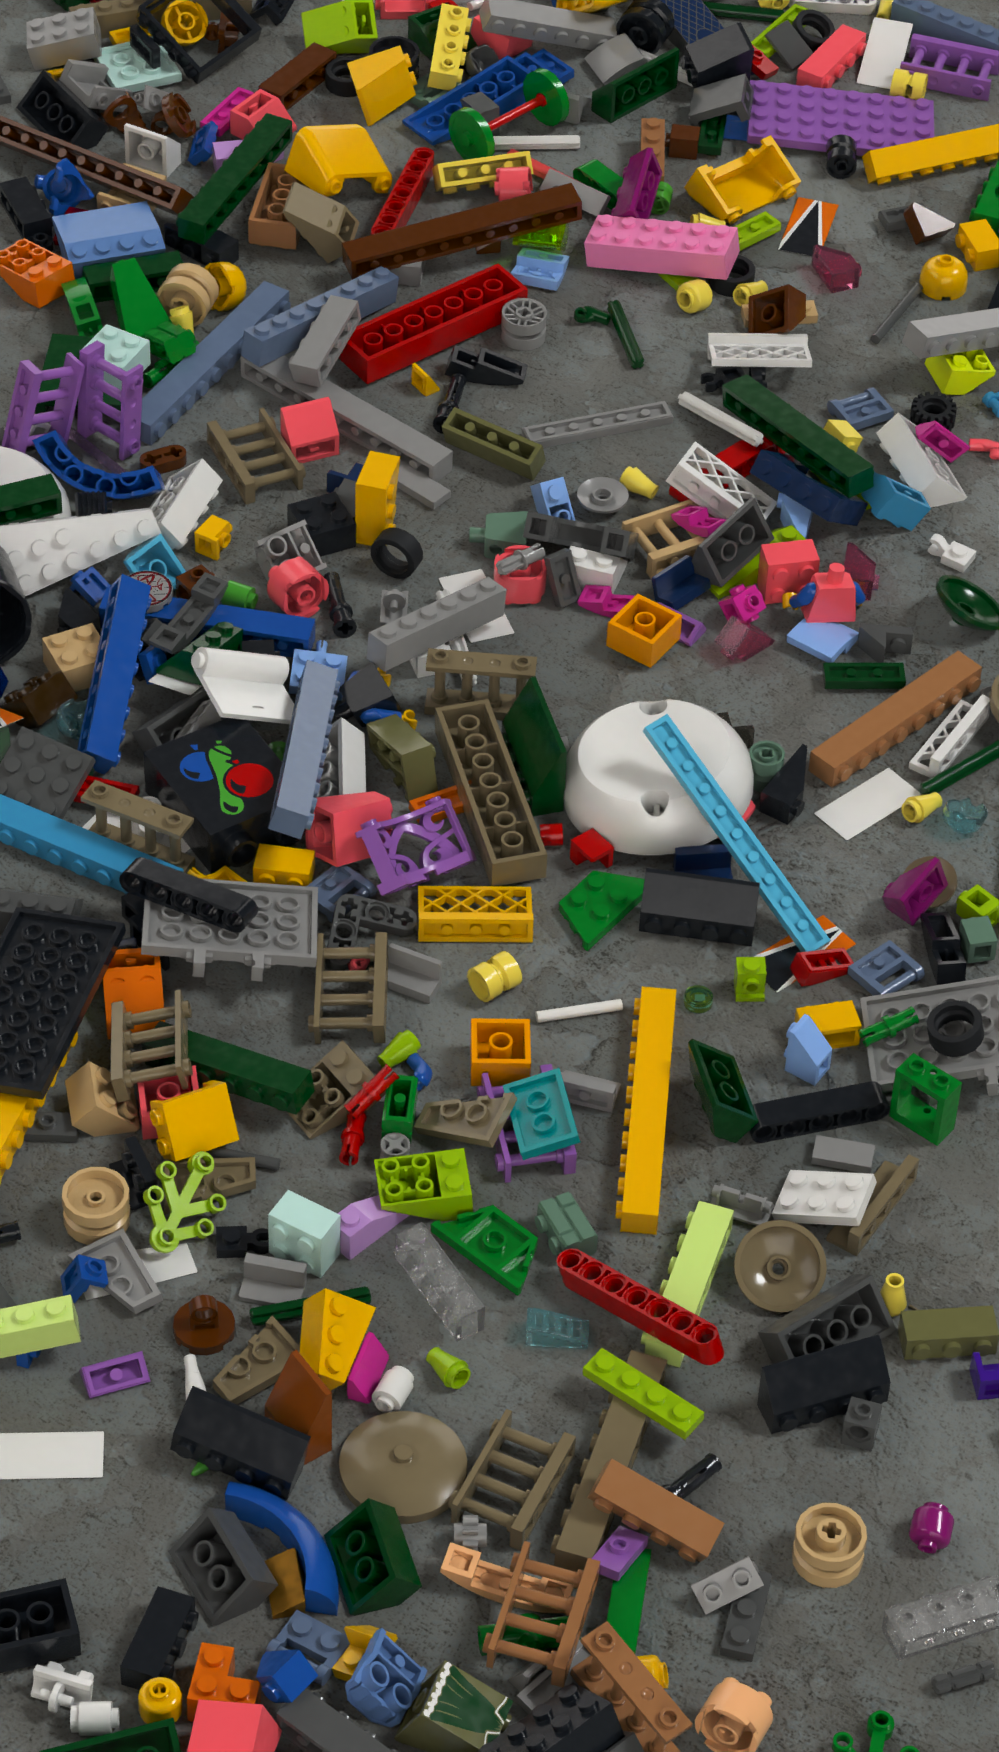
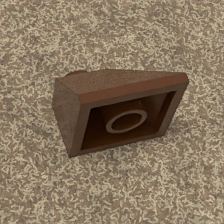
[748,284,806,334]

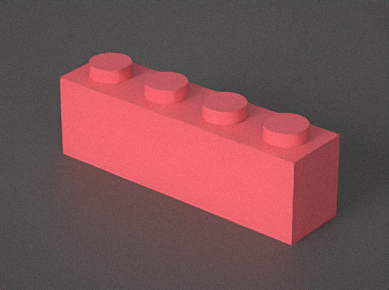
[796,24,867,88]

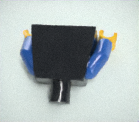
[334,662,418,730]

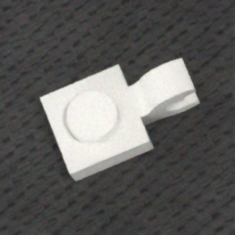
[928,534,976,573]

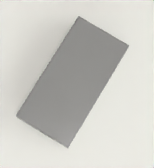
[811,1135,875,1174]

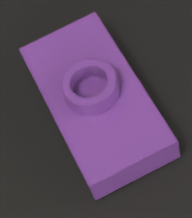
[592,1525,648,1581]

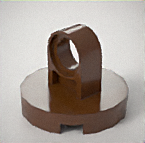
[151,92,196,139]
[173,1295,235,1356]

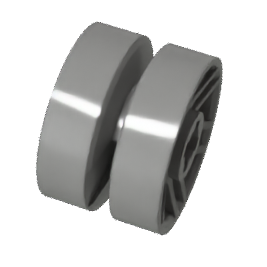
[501,298,547,351]

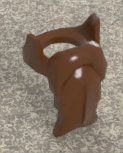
[101,91,151,134]

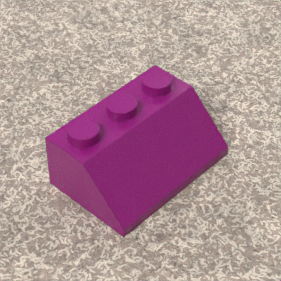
[611,147,662,219]

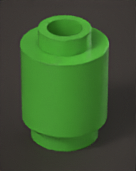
[220,580,258,609]

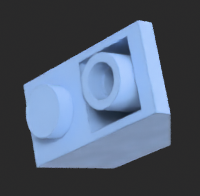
[530,477,575,521]
[784,1014,832,1086]

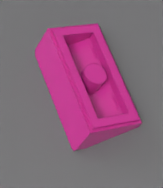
[915,421,970,463]
[347,1332,389,1404]

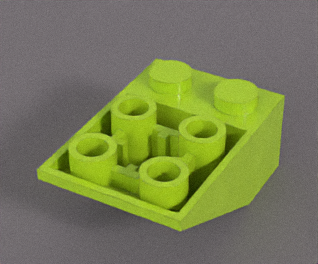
[301,0,378,54]
[374,1148,473,1221]

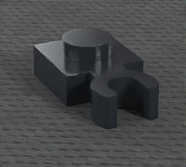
[700,366,745,393]
[216,1226,269,1258]

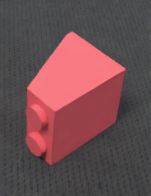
[305,791,393,867]
[187,1699,282,1752]

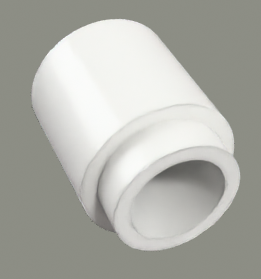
[372,1366,414,1413]
[70,1701,120,1736]

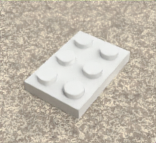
[772,1170,877,1226]

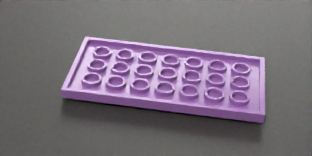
[747,80,934,156]

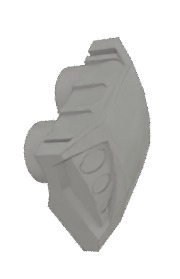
[254,519,327,582]

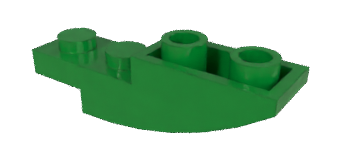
[61,277,103,337]

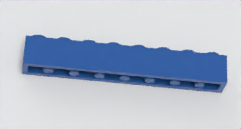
[77,574,152,775]
[99,587,315,657]

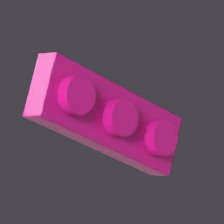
[200,87,254,137]

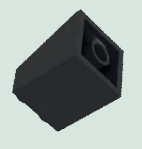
[681,22,754,88]

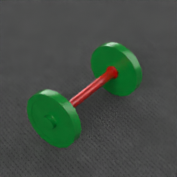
[449,68,569,160]

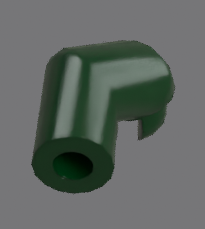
[574,306,611,326]

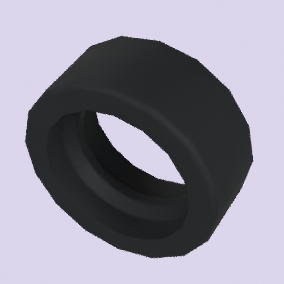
[791,9,835,53]
[325,57,358,97]
[709,255,755,297]
[371,528,423,579]
[926,1000,984,1057]

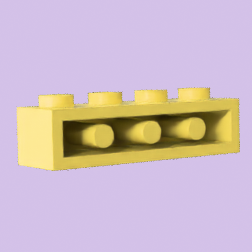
[427,3,472,91]
[432,151,534,195]

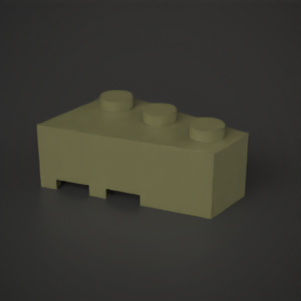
[366,714,438,803]

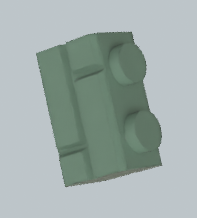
[535,1191,598,1256]

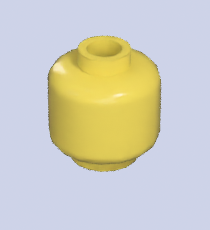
[676,279,713,314]

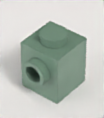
[958,916,998,964]

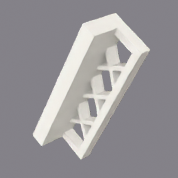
[908,694,990,778]

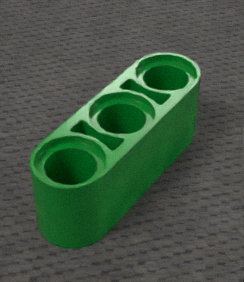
[573,159,623,210]

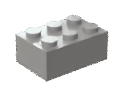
[26,7,102,71]

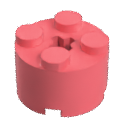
[494,166,533,202]
[494,545,547,605]
[267,556,329,618]

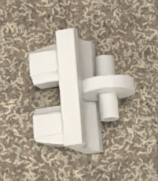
[31,1661,94,1713]

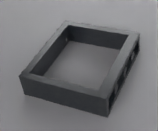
[136,0,262,84]

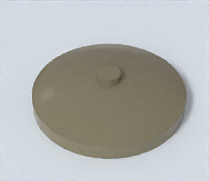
[339,1411,467,1524]

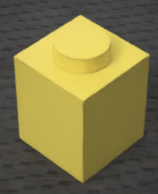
[823,419,863,453]

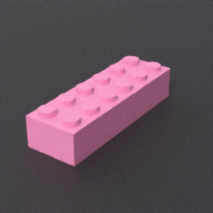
[584,214,740,280]

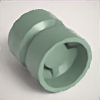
[749,740,785,792]

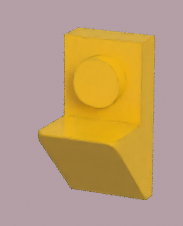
[332,1625,398,1681]

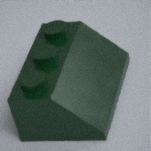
[156,622,243,686]
[688,1039,759,1143]
[324,1498,422,1616]

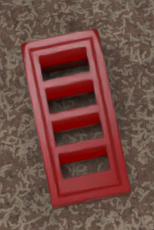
[790,948,854,987]

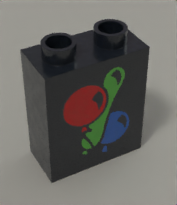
[144,718,306,874]

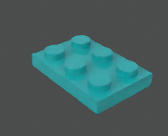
[502,1068,581,1160]

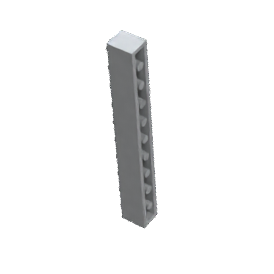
[241,356,453,482]

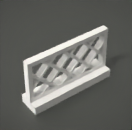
[707,333,812,367]
[666,442,777,520]

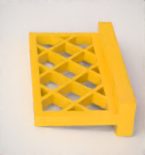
[418,886,534,943]

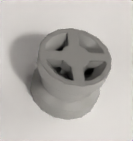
[380,1133,410,1159]

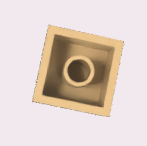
[42,623,100,692]

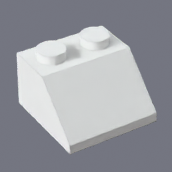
[124,123,181,178]
[569,546,627,594]

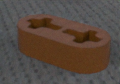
[139,445,187,474]

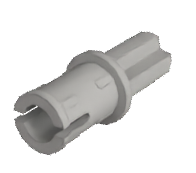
[496,543,545,575]

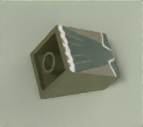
[394,1660,513,1752]

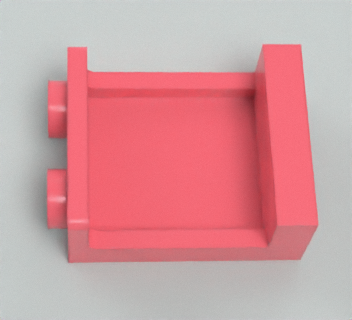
[375,0,435,19]

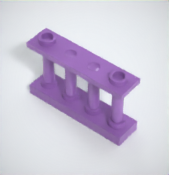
[900,33,999,101]
[77,340,143,460]
[1,352,85,453]
[477,1064,577,1183]

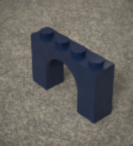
[750,450,869,526]

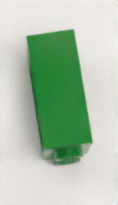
[889,1053,962,1146]

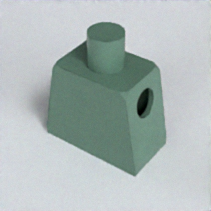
[469,511,528,559]

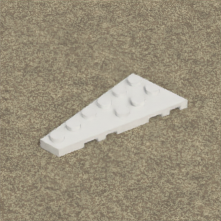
[0,508,161,596]

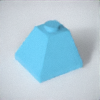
[123,534,186,591]

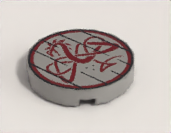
[128,570,173,614]

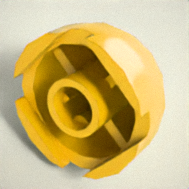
[161,0,208,47]
[919,254,968,301]
[204,262,247,311]

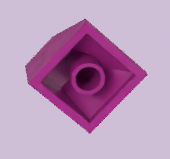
[882,857,948,926]

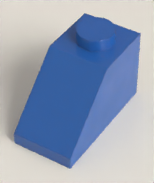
[256,1649,319,1703]

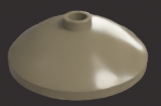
[734,1220,827,1313]

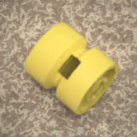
[890,68,928,100]
[467,951,522,1002]

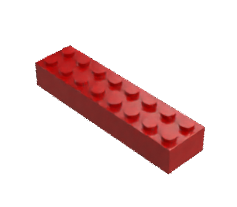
[339,263,528,384]

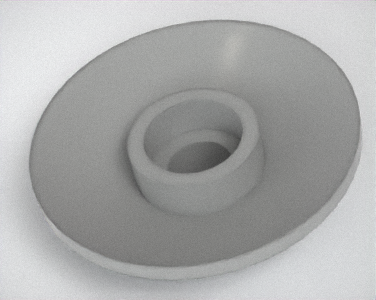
[577,477,629,513]

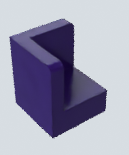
[969,1352,999,1400]

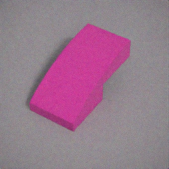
[671,505,726,538]
[578,585,635,618]

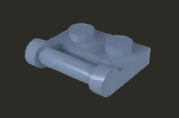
[827,387,894,430]
[308,865,377,923]
[847,940,925,996]
[265,1610,350,1686]

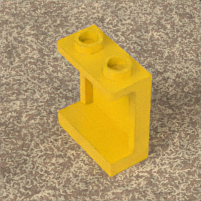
[149,1080,239,1162]

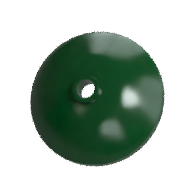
[936,575,999,631]

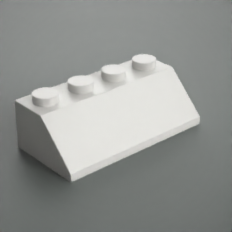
[876,413,967,508]
[136,458,223,550]
[316,717,366,798]

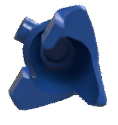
[34,158,94,216]

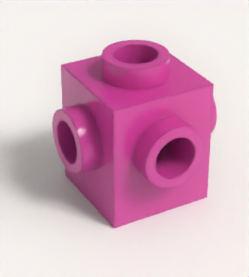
[718,584,767,626]

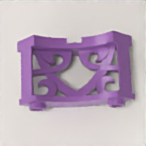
[355,796,477,896]

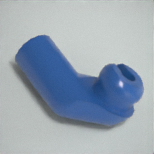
[407,1053,433,1091]

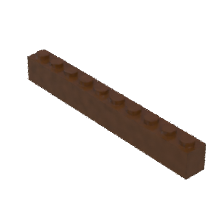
[0,115,194,216]
[342,183,582,280]

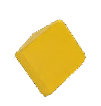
[411,363,440,397]

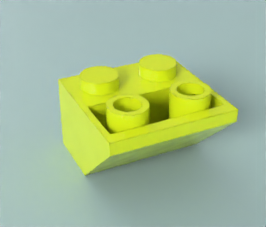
[924,349,996,395]

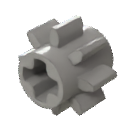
[454,1515,487,1551]

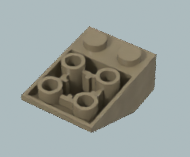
[282,182,360,263]
[287,1040,386,1139]

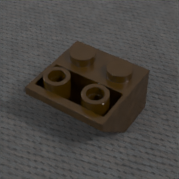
[0,670,78,729]

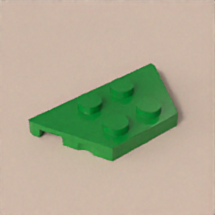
[558,870,645,951]
[431,1205,538,1296]

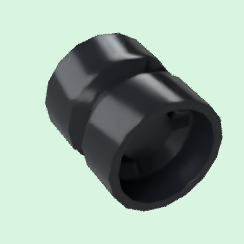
[826,134,857,179]

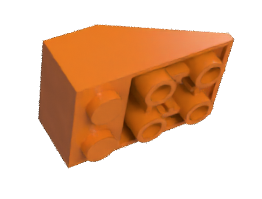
[0,238,75,309]
[102,948,165,1039]

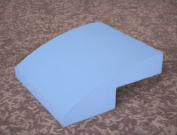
[510,247,570,291]
[787,618,859,663]

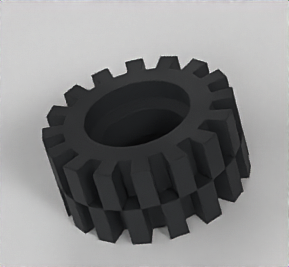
[910,392,957,431]

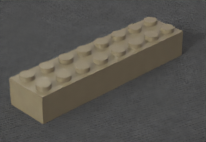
[435,699,547,886]

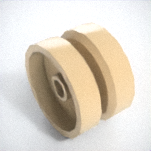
[156,263,219,327]
[62,1167,131,1245]
[792,1503,867,1588]

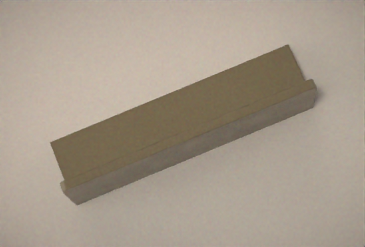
[826,1154,919,1256]

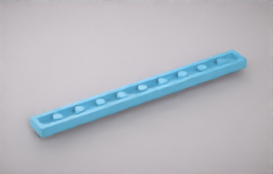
[643,714,831,952]

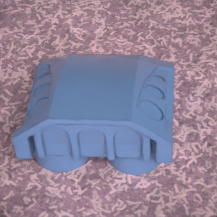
[345,1628,427,1728]

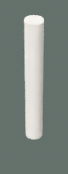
[535,999,623,1023]

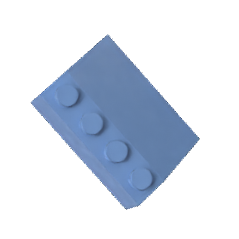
[52,201,166,279]

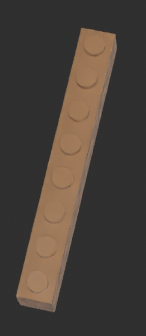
[808,651,982,788]

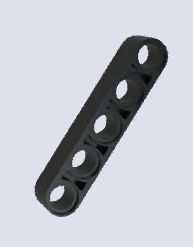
[119,857,258,933]
[749,1081,890,1143]

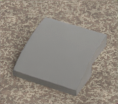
[584,33,647,85]

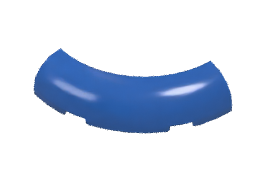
[32,430,165,500]
[225,1481,339,1616]

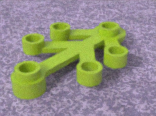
[143,1151,226,1253]

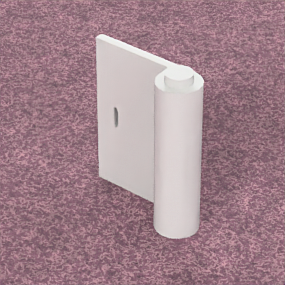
[191,647,294,724]

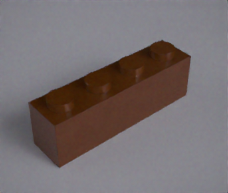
[258,42,336,110]

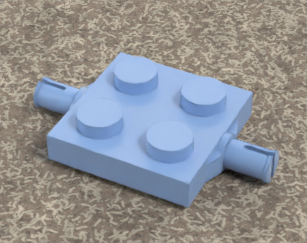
[288,640,348,701]

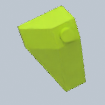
[709,525,806,599]

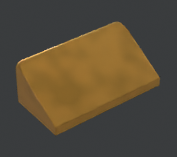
[264,1548,305,1619]

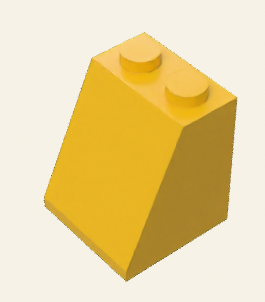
[347,45,418,126]

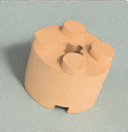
[695,1677,773,1752]

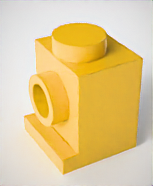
[194,515,233,561]

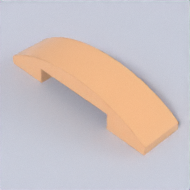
[440,1542,574,1613]

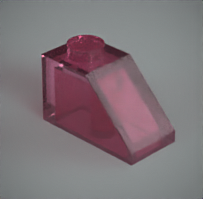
[812,245,862,293]
[844,542,880,601]
[714,615,775,661]

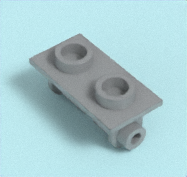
[133,85,174,113]
[710,1183,775,1226]
[690,1556,764,1614]

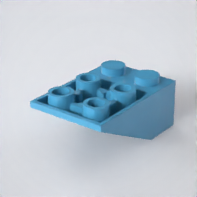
[861,472,931,531]

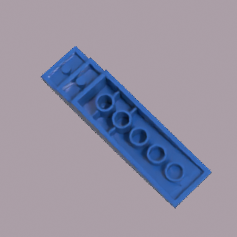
[402,48,574,146]

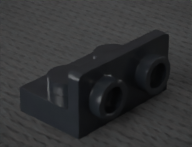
[109,1136,158,1211]

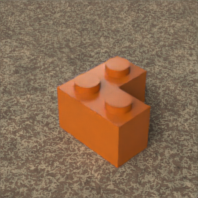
[187,1642,261,1722]

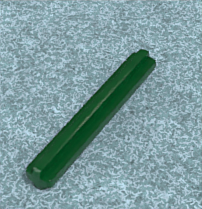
[702,1,784,23]
[607,300,644,369]
[919,740,999,795]
[249,1286,371,1326]

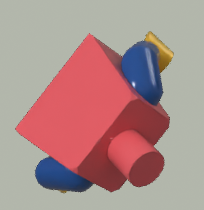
[782,563,866,623]

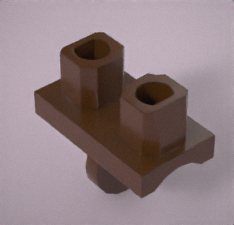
[204,12,240,53]

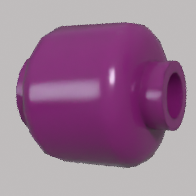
[909,1502,954,1553]

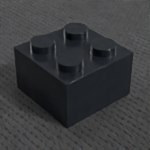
[287,491,356,557]

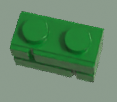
[144,321,196,364]
[381,1075,418,1144]

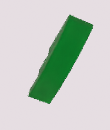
[607,1548,652,1654]

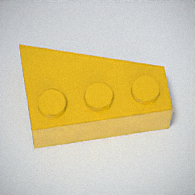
[355,451,400,546]
[299,1288,376,1391]

